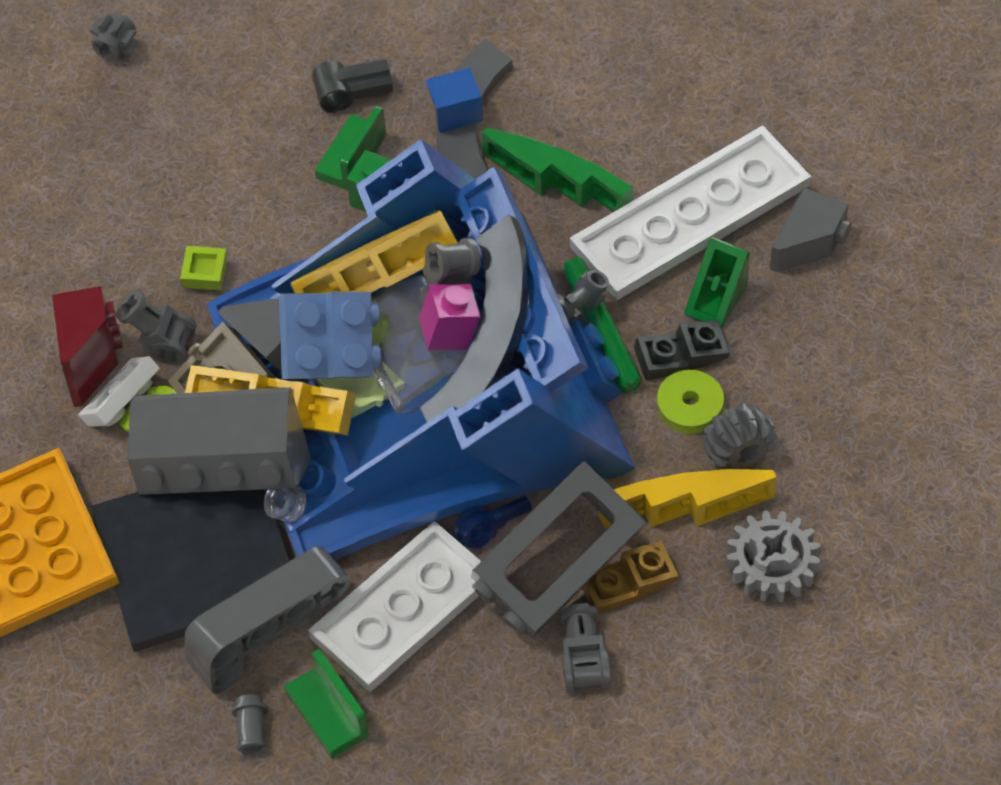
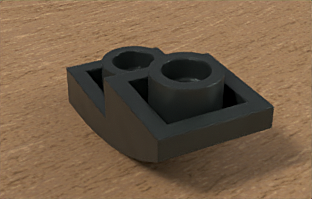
[634,320,730,380]

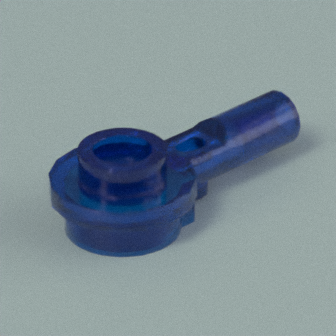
[453,496,532,549]

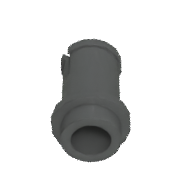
[232,694,268,755]

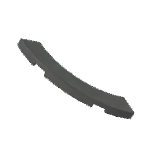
[436,38,513,179]

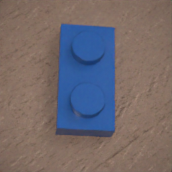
[568,319,622,402]

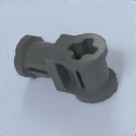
[418,237,481,307]
[116,289,197,365]
[559,603,611,693]

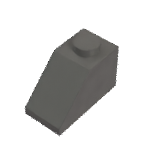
[770,188,852,272]
[217,298,282,373]

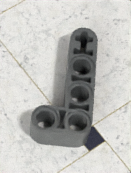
[185,546,351,694]

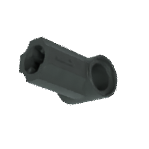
[312,58,393,113]

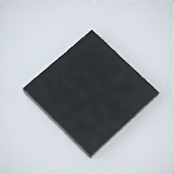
[91,489,289,652]

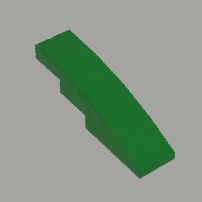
[482,128,633,212]

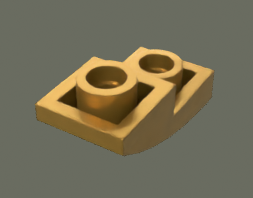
[582,541,679,615]

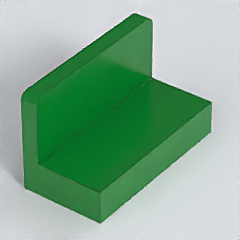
[315,106,386,191]
[284,649,369,759]

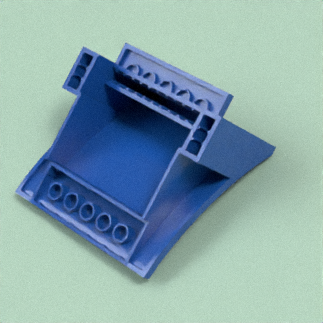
[207,139,635,561]

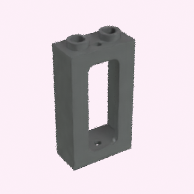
[471,461,646,639]

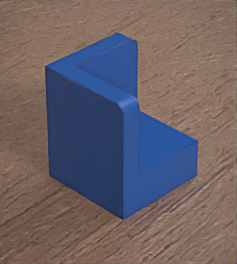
[426,68,483,132]

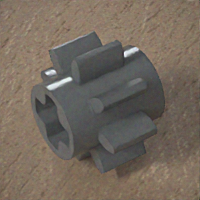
[89,13,139,61]

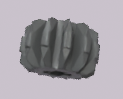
[702,403,777,470]

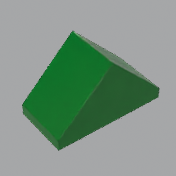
[684,237,750,328]

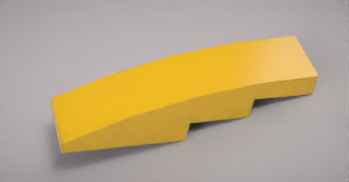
[291,211,458,293]
[185,365,356,436]
[598,469,777,528]

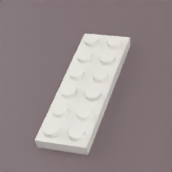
[570,125,811,301]

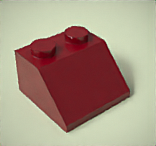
[52,286,123,407]

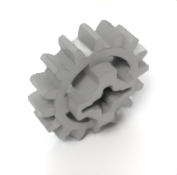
[726,511,820,602]

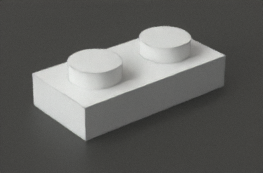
[78,356,160,427]

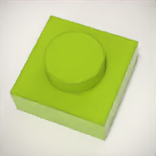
[180,246,228,291]

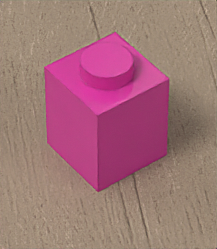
[419,284,480,351]

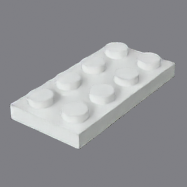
[308,521,481,693]

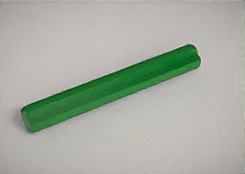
[563,257,641,393]

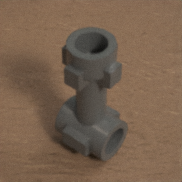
[556,269,609,324]

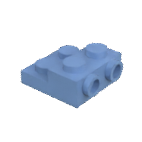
[279,292,381,380]

